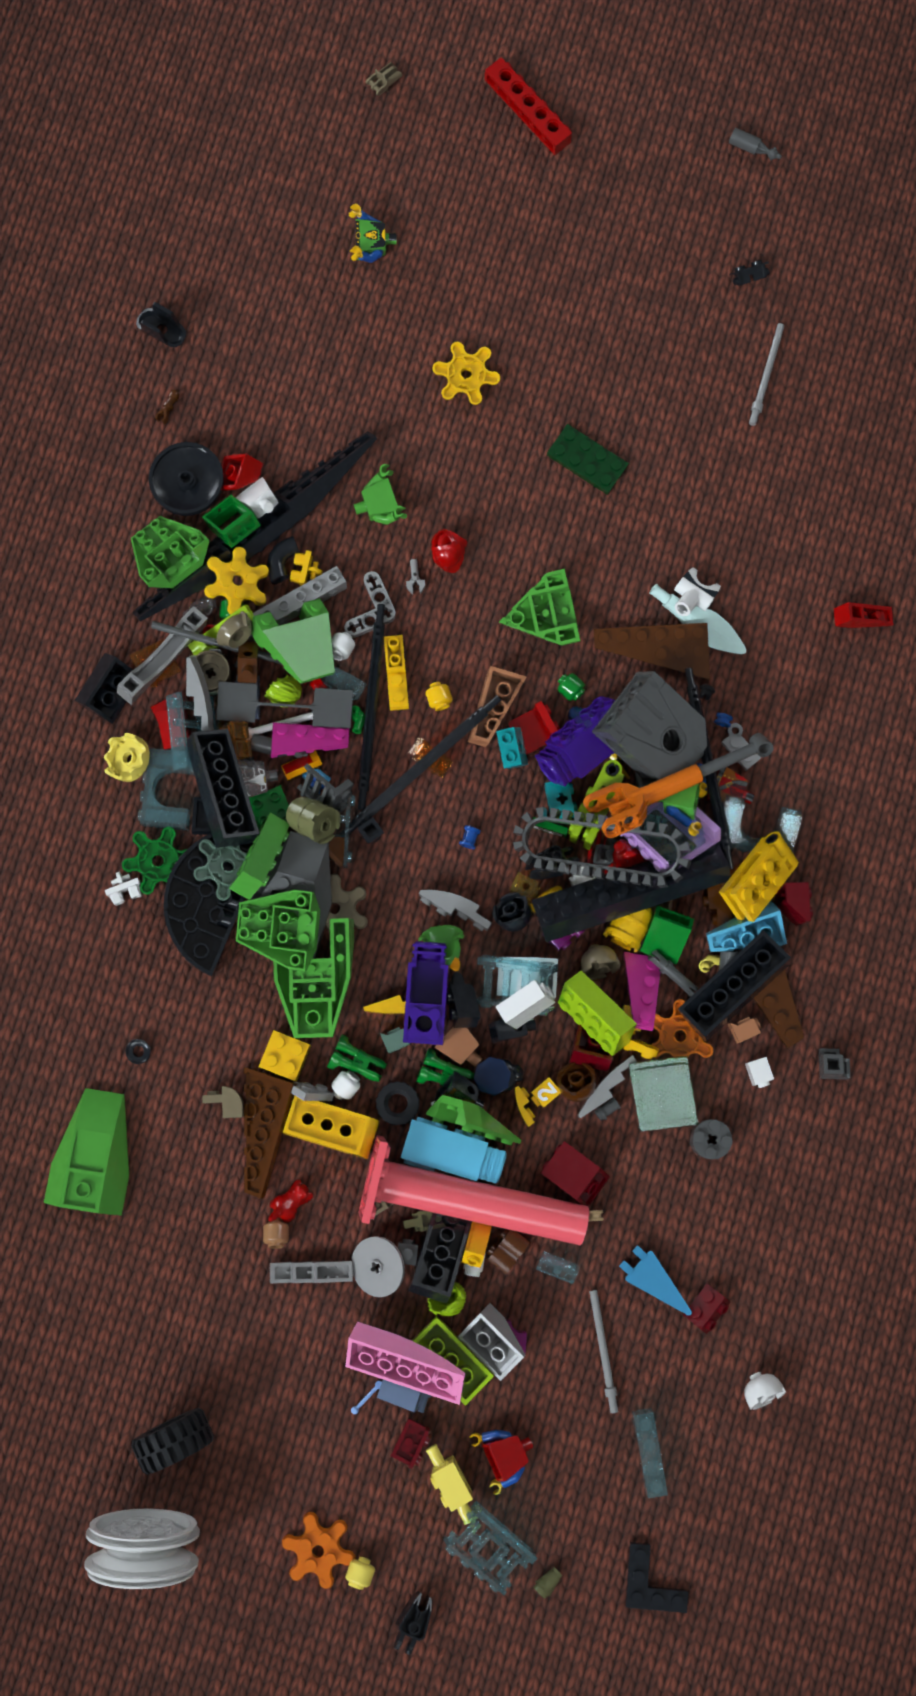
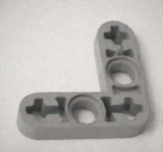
[344,571,396,638]

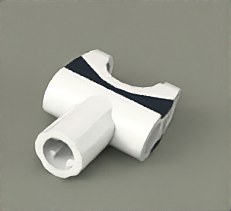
[674,567,721,616]

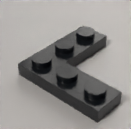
[625,1542,688,1613]

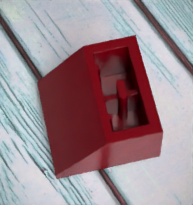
[775,882,813,926]

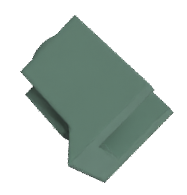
[380,1027,410,1054]

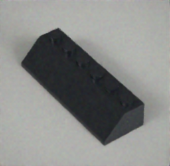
[678,930,791,1042]

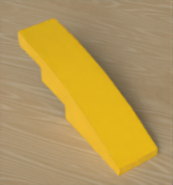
[363,995,406,1014]

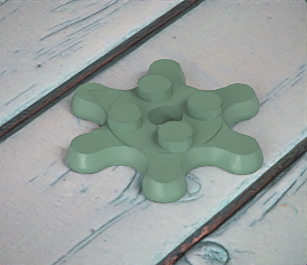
[193,839,247,901]

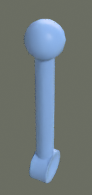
[351,1381,382,1414]

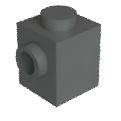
[398,1239,419,1266]

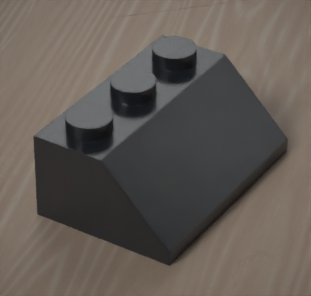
[74,653,133,724]

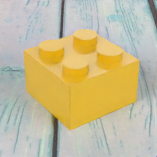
[258,1030,311,1082]

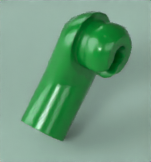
[351,705,365,734]

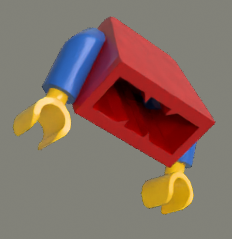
[470,1430,533,1495]

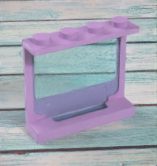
[620,802,721,873]

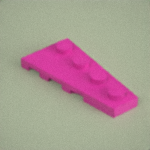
[271,722,349,758]
[623,952,660,1031]

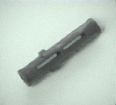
[648,950,698,996]

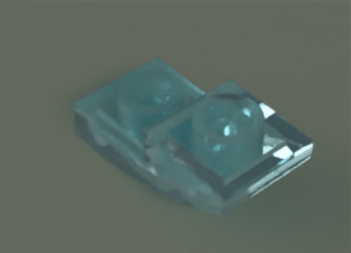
[322,667,367,701]

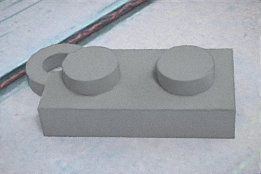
[721,723,761,771]

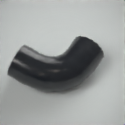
[267,536,300,584]

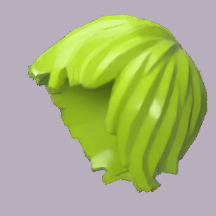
[264,675,302,707]
[427,1282,466,1317]

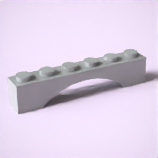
[117,606,208,705]

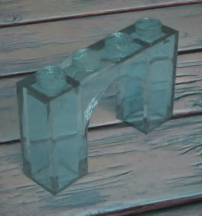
[138,748,194,831]
[718,795,802,852]

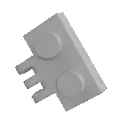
[291,1082,334,1101]

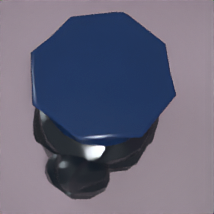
[474,1057,524,1096]

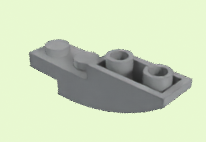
[419,890,492,931]

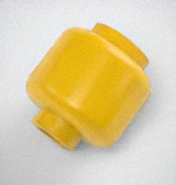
[425,682,453,711]

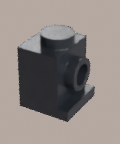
[357,818,384,844]

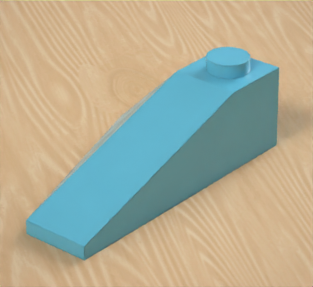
[706,901,787,952]

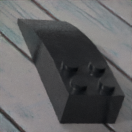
[408,1213,472,1303]

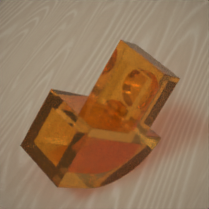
[408,737,453,778]

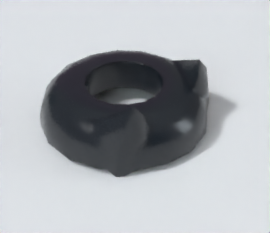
[125,1039,152,1064]

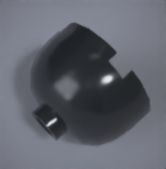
[492,892,532,932]

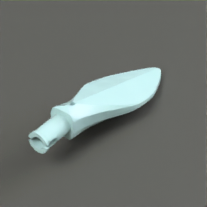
[649,584,746,654]

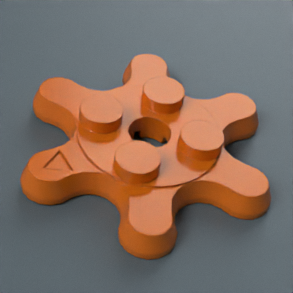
[651,999,713,1073]
[282,1512,355,1589]

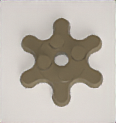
[325,873,368,940]

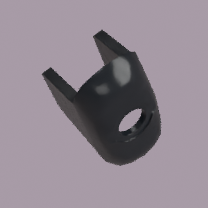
[136,302,186,347]

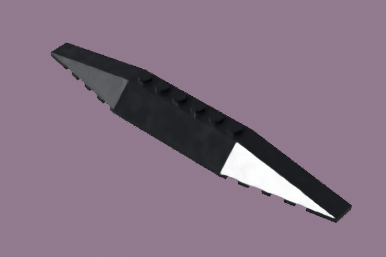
[132,431,377,621]

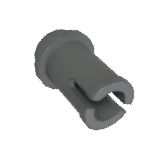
[594,1098,621,1121]

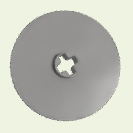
[352,1236,405,1297]

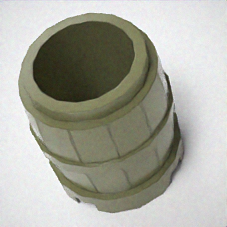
[286,797,341,844]

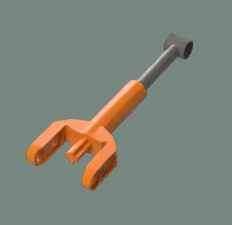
[583,733,773,838]

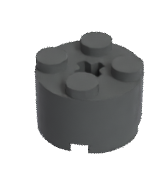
[690,1119,733,1160]

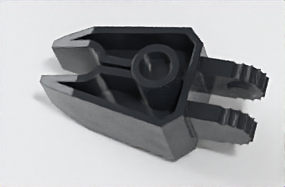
[525,845,579,880]
[394,1591,432,1655]

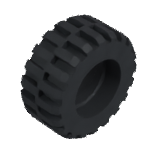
[131,1408,214,1475]

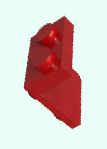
[509,701,560,755]

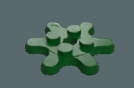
[122,827,187,895]

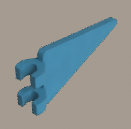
[619,1245,692,1315]

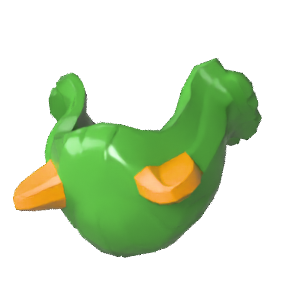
[418,925,464,972]

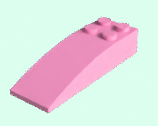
[345,1322,465,1405]

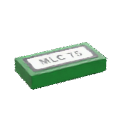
[532,817,568,838]

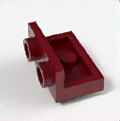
[683,1284,730,1334]
[391,1417,432,1469]

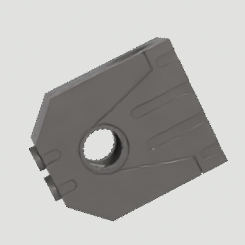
[592,671,707,780]

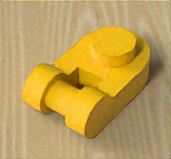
[623,1039,659,1060]

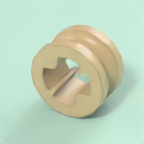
[589,1210,604,1221]

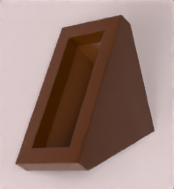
[329,837,345,867]

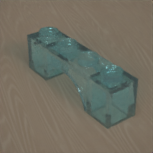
[631,1408,668,1499]

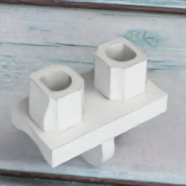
[105,871,142,906]

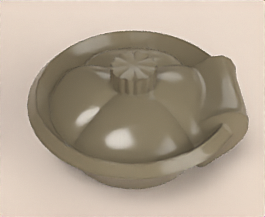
[216,611,252,648]

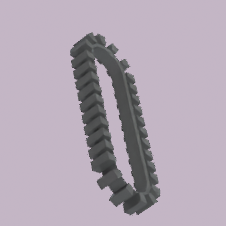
[513,807,692,888]

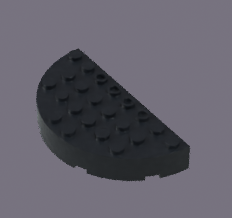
[164,829,259,977]

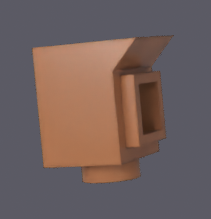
[727,1017,761,1044]

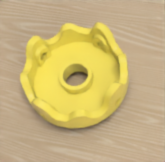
[104,733,150,782]

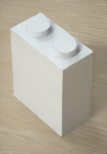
[496,980,555,1029]

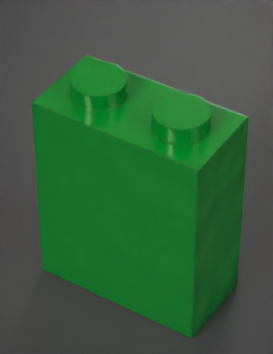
[640,905,694,965]

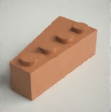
[468,666,527,747]

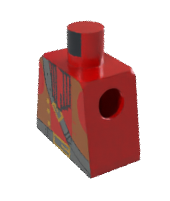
[706,767,755,808]

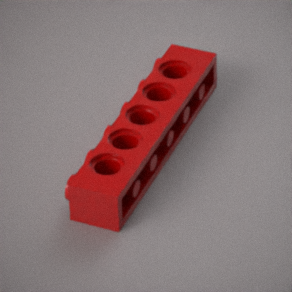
[485,57,572,156]

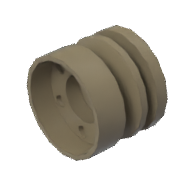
[196,650,231,695]

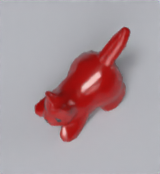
[605,839,648,874]
[268,1179,313,1223]

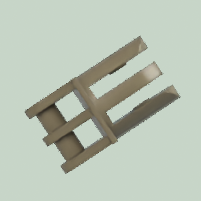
[366,62,403,96]

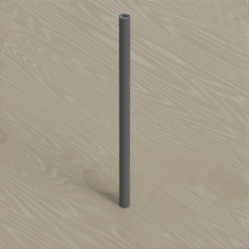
[151,621,283,665]

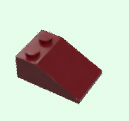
[570,1025,613,1071]

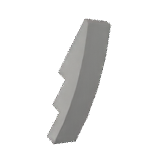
[186,655,214,731]
[577,1055,637,1118]
[270,1261,353,1284]

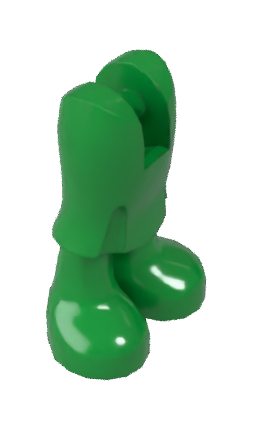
[327,1034,387,1082]
[416,1047,475,1085]

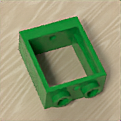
[202,495,261,548]

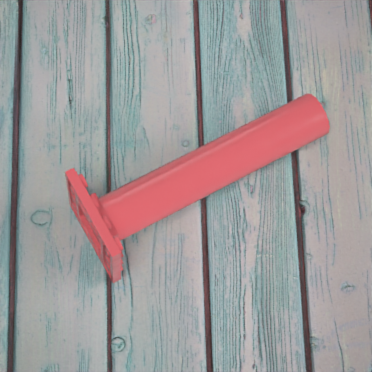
[358,1135,589,1246]

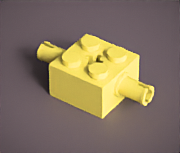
[425,1444,476,1525]

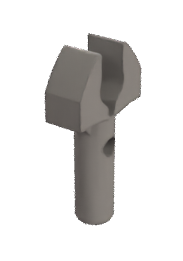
[406,559,425,595]

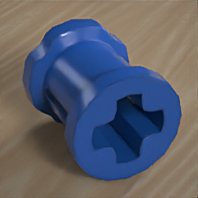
[459,826,481,850]

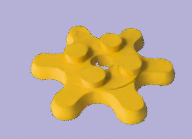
[432,342,500,405]
[204,546,269,615]

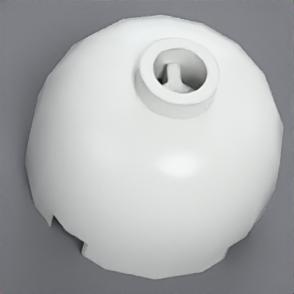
[744,1372,786,1410]

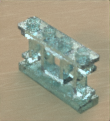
[443,1501,538,1595]

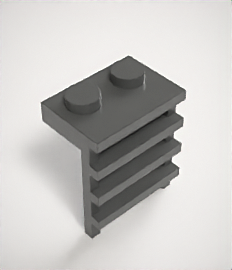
[297,763,354,812]

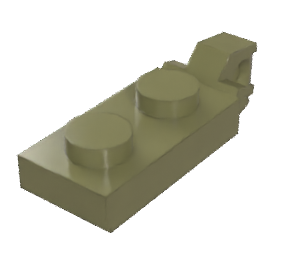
[403,1211,459,1232]

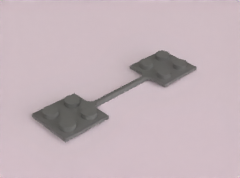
[217,682,353,728]

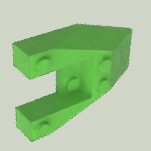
[273,918,354,1038]

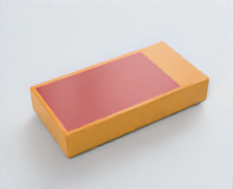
[281,750,322,780]

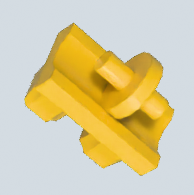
[290,550,323,586]

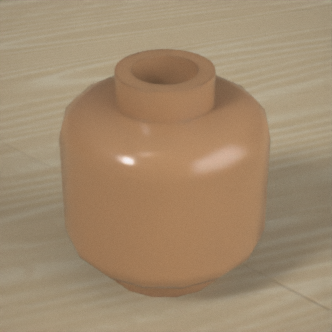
[263,1218,289,1249]

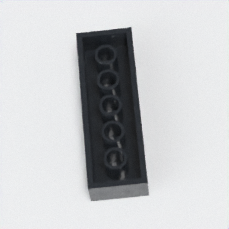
[185,729,260,848]

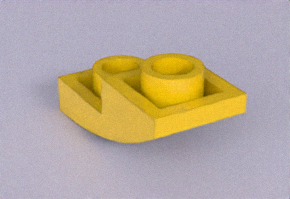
[514,1086,535,1127]

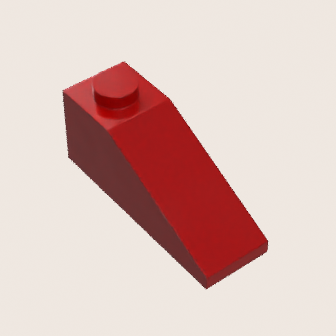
[834,602,894,628]

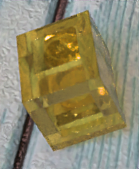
[509,872,540,901]

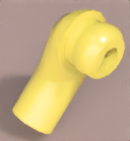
[699,954,720,973]

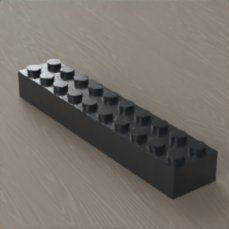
[531,842,731,943]

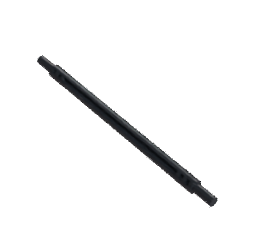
[358,604,385,810]
[685,668,734,870]
[339,695,502,838]

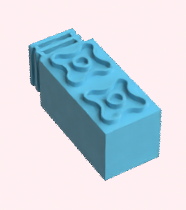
[400,1117,507,1184]

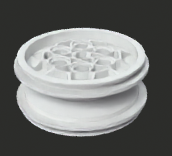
[85,1509,200,1589]

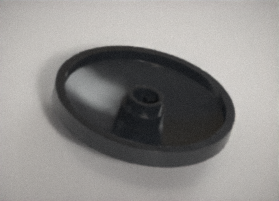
[149,442,224,516]

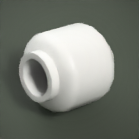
[331,632,355,661]
[331,1070,360,1100]

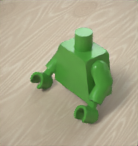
[353,464,407,525]

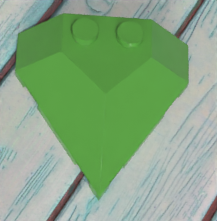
[499,569,580,646]

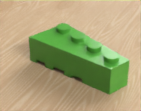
[229,813,290,900]

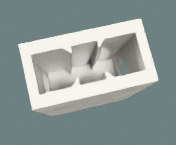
[235,477,279,519]

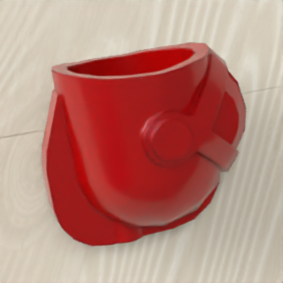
[431,529,468,573]

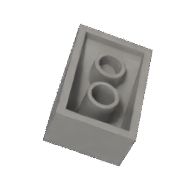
[458,1303,526,1381]

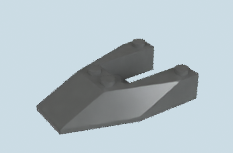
[251,831,332,959]

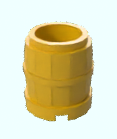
[603,908,654,952]

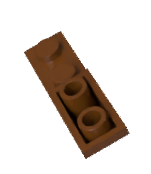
[702,884,733,928]

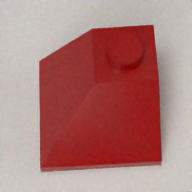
[221,453,263,491]

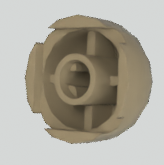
[580,944,621,980]

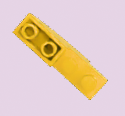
[384,635,409,711]

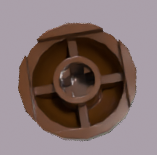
[557,1062,596,1102]

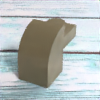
[202,1086,244,1118]

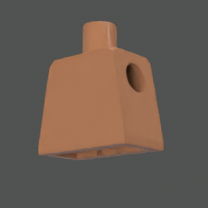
[435,1027,482,1067]

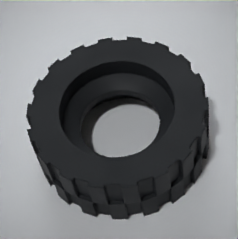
[376,1082,419,1125]

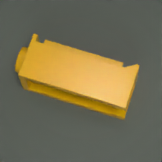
[461,1222,492,1268]

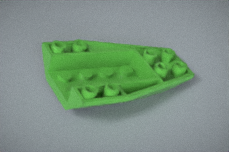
[44,1088,129,1216]

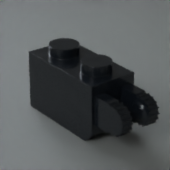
[447,972,481,1028]

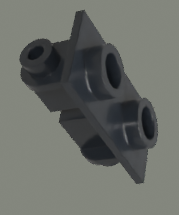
[729,260,770,286]

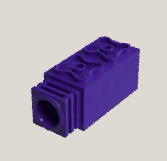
[535,696,615,787]
[403,941,449,1045]

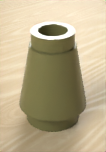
[533,1567,563,1599]

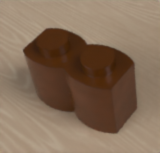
[487,1229,531,1274]

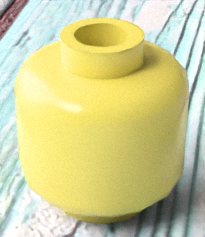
[345,1556,375,1590]

